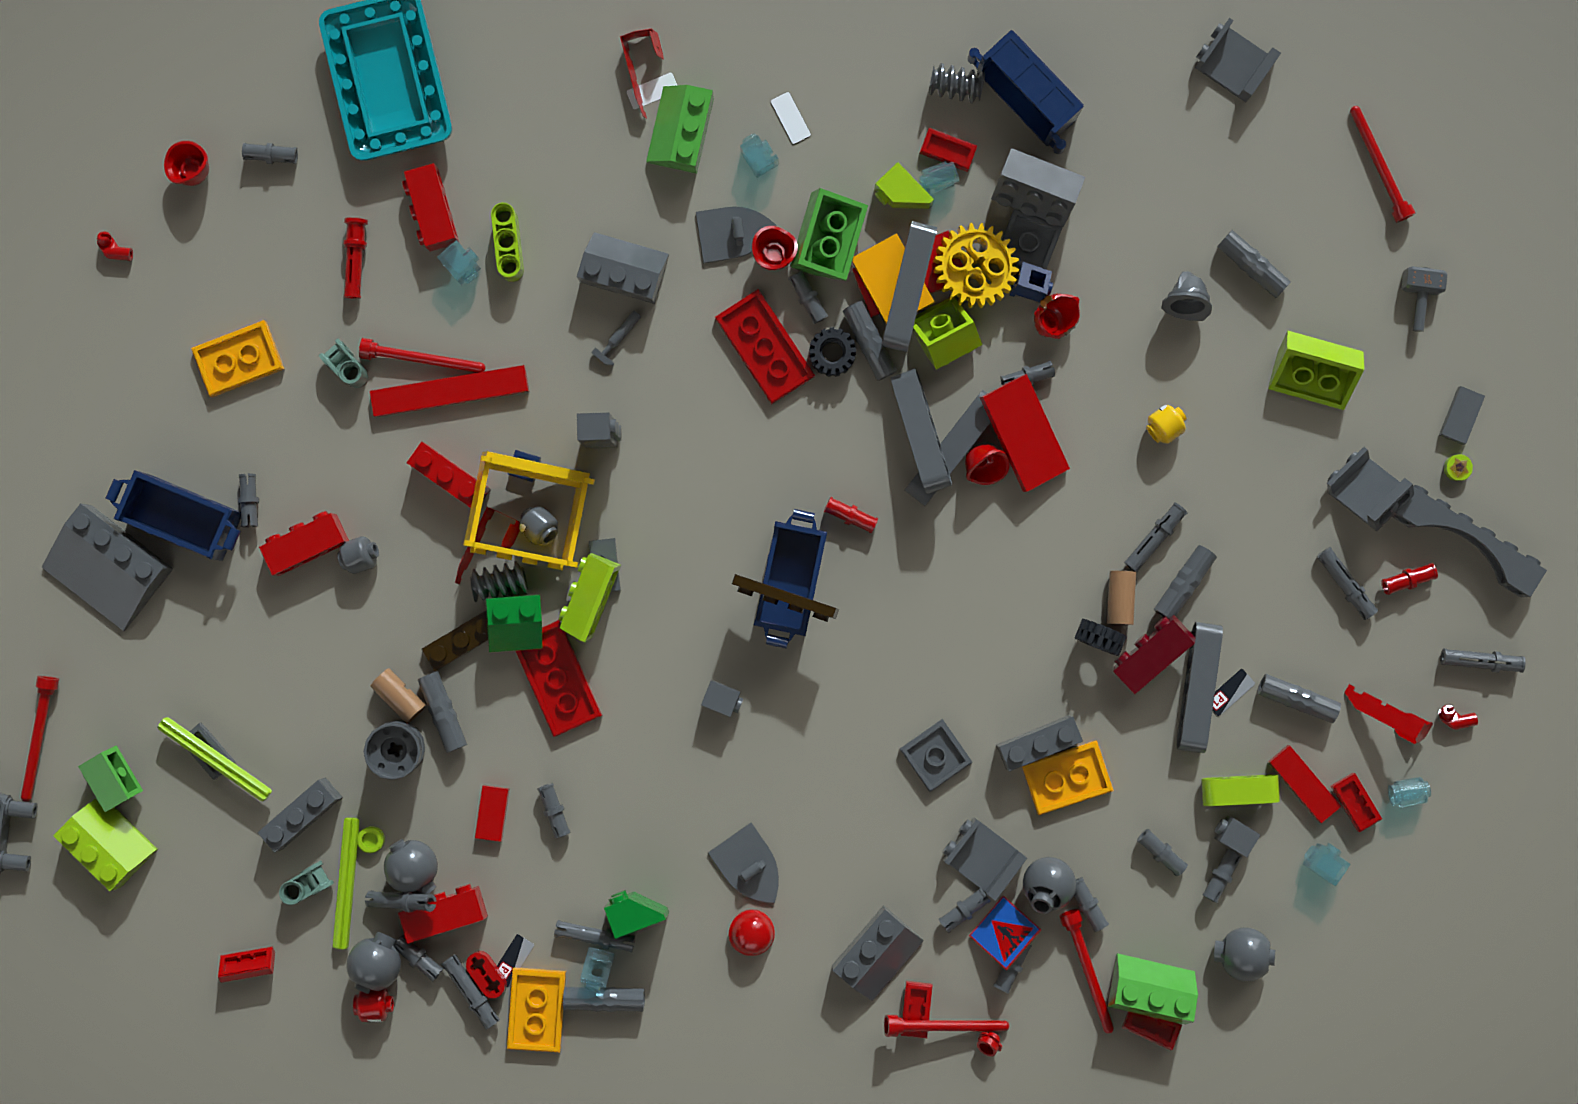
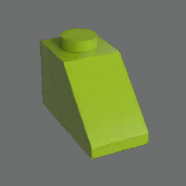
[874,162,934,209]

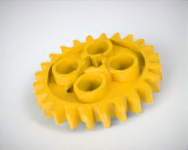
[933,223,1019,308]

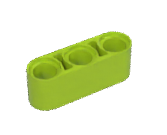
[491,202,524,282]
[1201,775,1280,806]

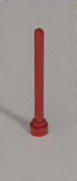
[1350,106,1416,223]
[359,338,486,373]
[21,676,59,802]
[1059,909,1114,1034]
[884,1015,1010,1037]

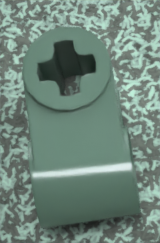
[318,338,368,388]
[279,861,334,905]

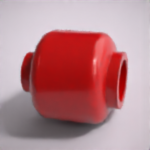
[353,988,394,1022]

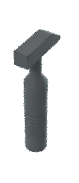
[591,310,641,365]

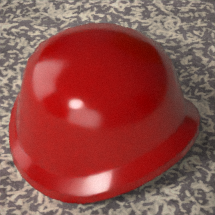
[164,141,209,186]
[752,226,798,270]
[965,445,1010,485]
[729,909,775,956]

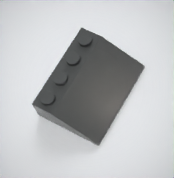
[42,503,173,631]

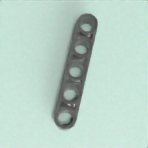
[881,221,937,352]
[891,368,952,494]
[904,390,990,506]
[1176,622,1223,754]

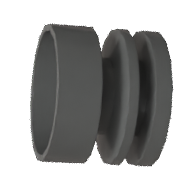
[363,721,425,780]

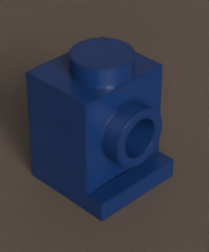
[1009,262,1053,303]

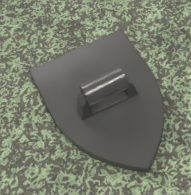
[696,206,777,263]
[708,822,779,903]

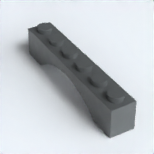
[1392,485,1547,598]

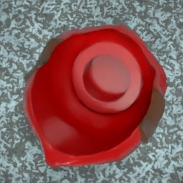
[1034,293,1080,339]

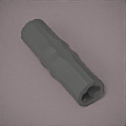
[1217,230,1291,298]
[843,301,897,381]
[1154,545,1217,619]
[418,672,467,753]
[1257,674,1341,723]
[563,987,645,1012]

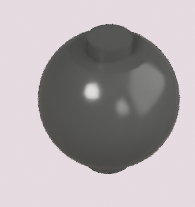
[384,839,438,894]
[1023,857,1076,914]
[1214,927,1276,982]
[346,931,401,994]

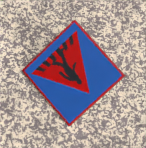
[969,896,1042,971]

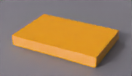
[852,233,934,325]
[191,320,285,397]
[1022,740,1114,815]
[507,968,566,1053]

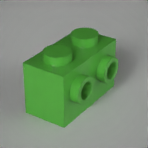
[78,745,143,812]

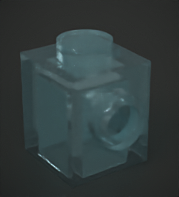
[437,240,481,285]
[1303,843,1351,886]

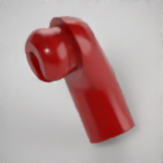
[96,231,133,261]
[1439,705,1478,730]

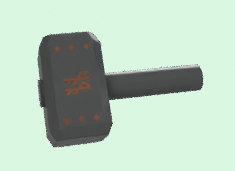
[1401,266,1448,332]

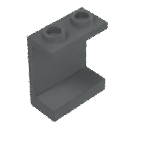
[1195,18,1281,103]
[1327,447,1414,532]
[942,817,1027,901]

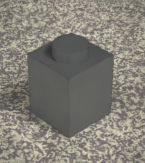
[701,680,743,717]
[1214,816,1260,857]

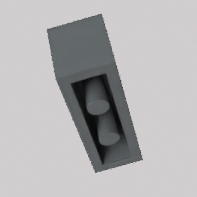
[577,412,622,449]
[996,715,1083,771]
[257,778,343,853]

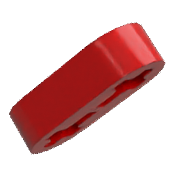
[466,951,507,998]

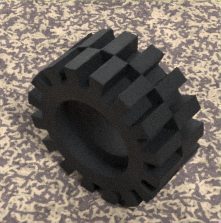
[809,327,856,377]
[1074,618,1127,656]

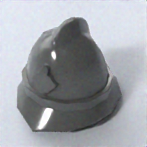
[1161,271,1212,321]

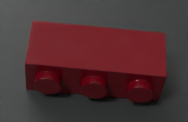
[1113,615,1196,695]

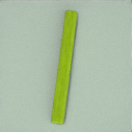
[158,717,272,802]
[333,817,360,950]

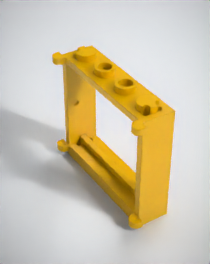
[463,451,595,570]

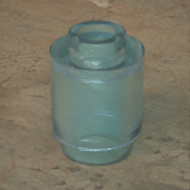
[918,162,959,195]
[1388,777,1431,808]

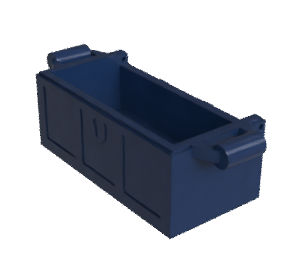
[967,30,1084,154]
[105,470,241,561]
[753,509,827,649]

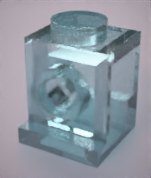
[740,133,779,178]
[580,947,615,992]

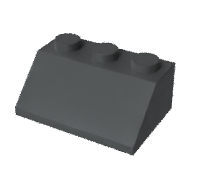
[577,232,669,304]
[832,905,924,1001]

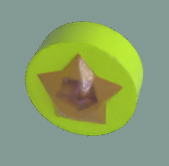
[1444,454,1473,481]

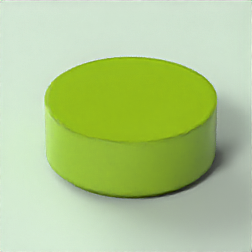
[357,826,385,853]

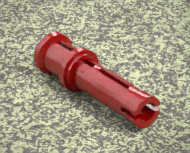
[343,218,368,299]

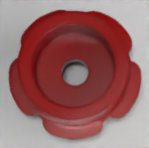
[977,1031,1002,1057]

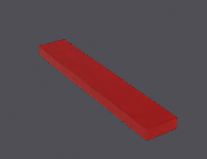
[370,365,529,417]

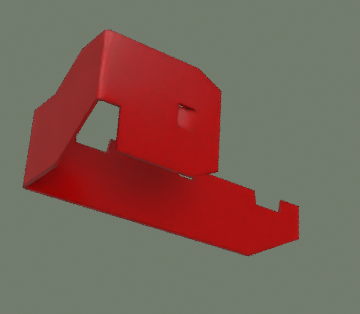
[620,28,664,119]
[455,507,520,585]
[1344,684,1433,744]

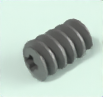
[928,63,985,104]
[470,561,528,602]

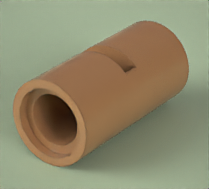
[1107,571,1136,625]
[370,668,426,724]

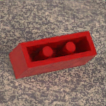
[402,163,460,252]
[406,441,491,508]
[259,511,349,576]
[398,884,488,944]

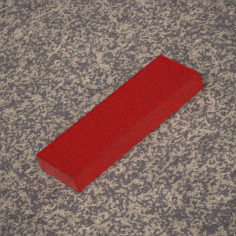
[1268,745,1341,823]

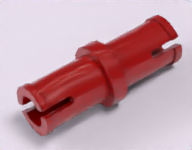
[824,497,878,533]
[1381,563,1438,595]

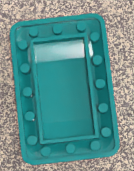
[319,0,452,161]

